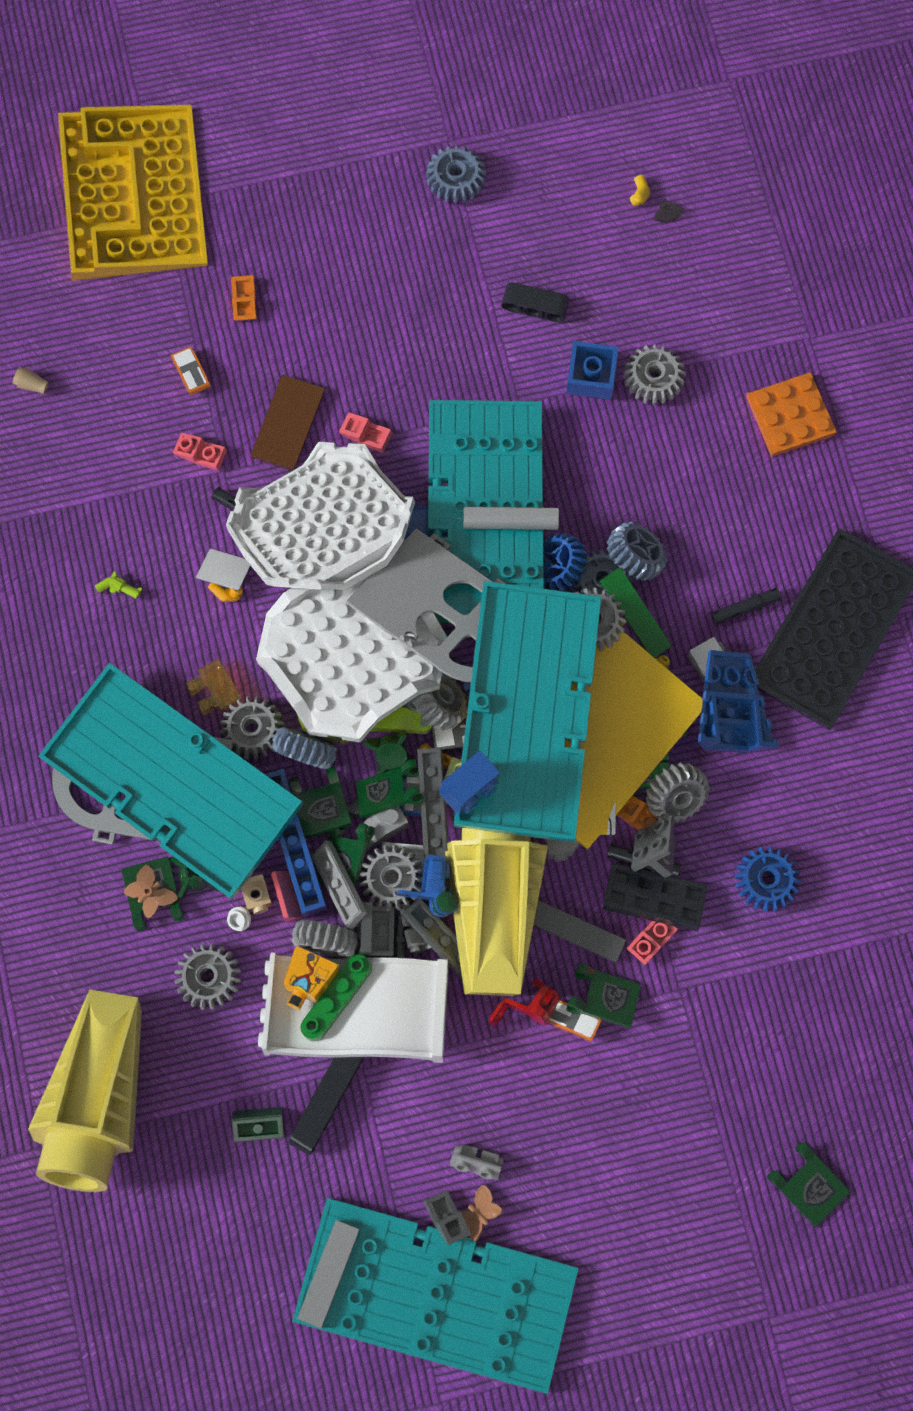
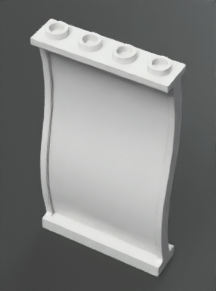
[258,953,449,1063]

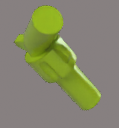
[95,572,143,599]

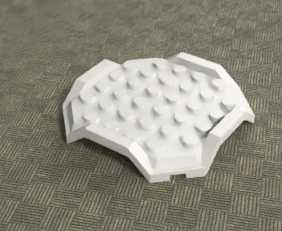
[226,442,415,590]
[256,576,447,742]

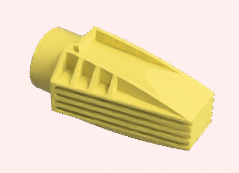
[445,828,548,996]
[28,990,142,1192]

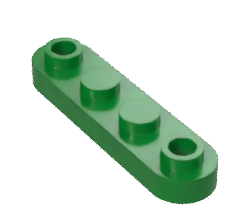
[300,955,372,1041]

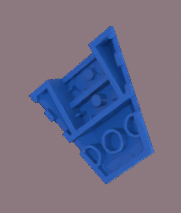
[698,650,779,753]

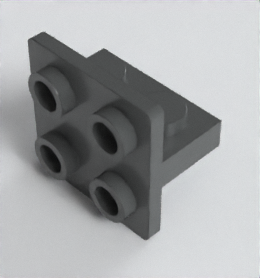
[631,815,676,878]

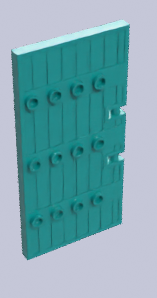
[428,400,544,624]
[453,581,601,842]
[38,663,304,900]
[292,1198,578,1394]

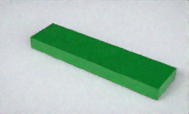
[599,568,672,658]

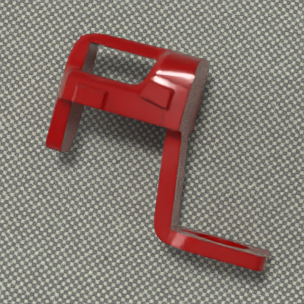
[489,979,560,1027]

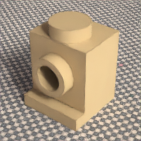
[241,874,272,914]

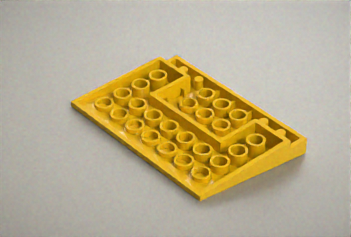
[58,105,208,281]
[564,623,703,850]

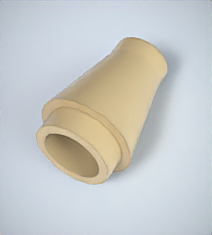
[13,367,49,394]

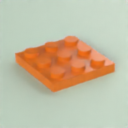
[746,372,836,457]

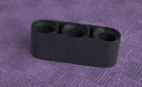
[501,282,570,323]

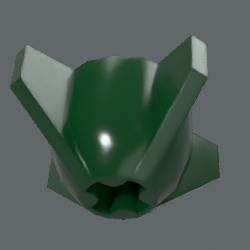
[365,730,413,775]
[170,857,218,900]

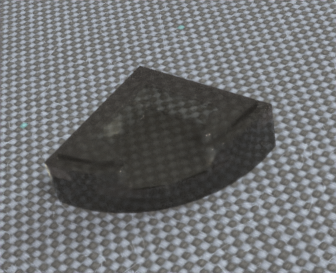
[654,199,684,223]

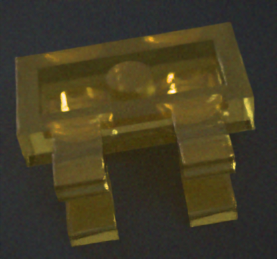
[186,659,242,716]

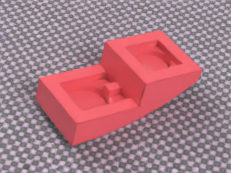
[339,412,393,453]

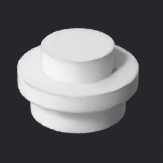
[227,906,251,931]

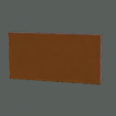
[250,375,325,471]

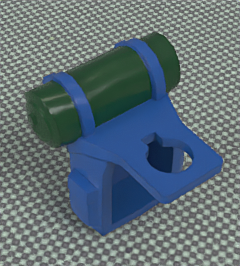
[397,855,458,917]

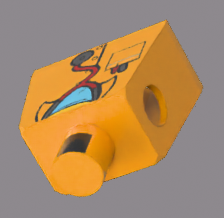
[284,946,340,1010]

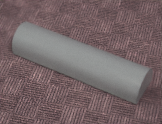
[463,507,559,530]

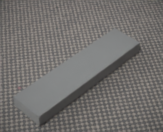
[311,840,367,929]
[297,1220,360,1329]

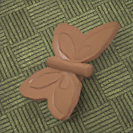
[124,865,178,918]
[461,1185,503,1241]

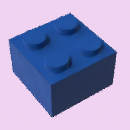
[566,341,618,400]
[439,751,500,816]

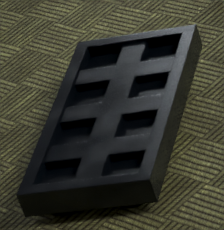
[602,863,707,931]

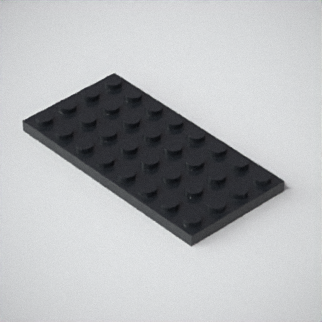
[755,528,913,730]

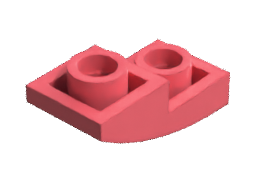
[173,433,227,471]
[627,921,678,965]

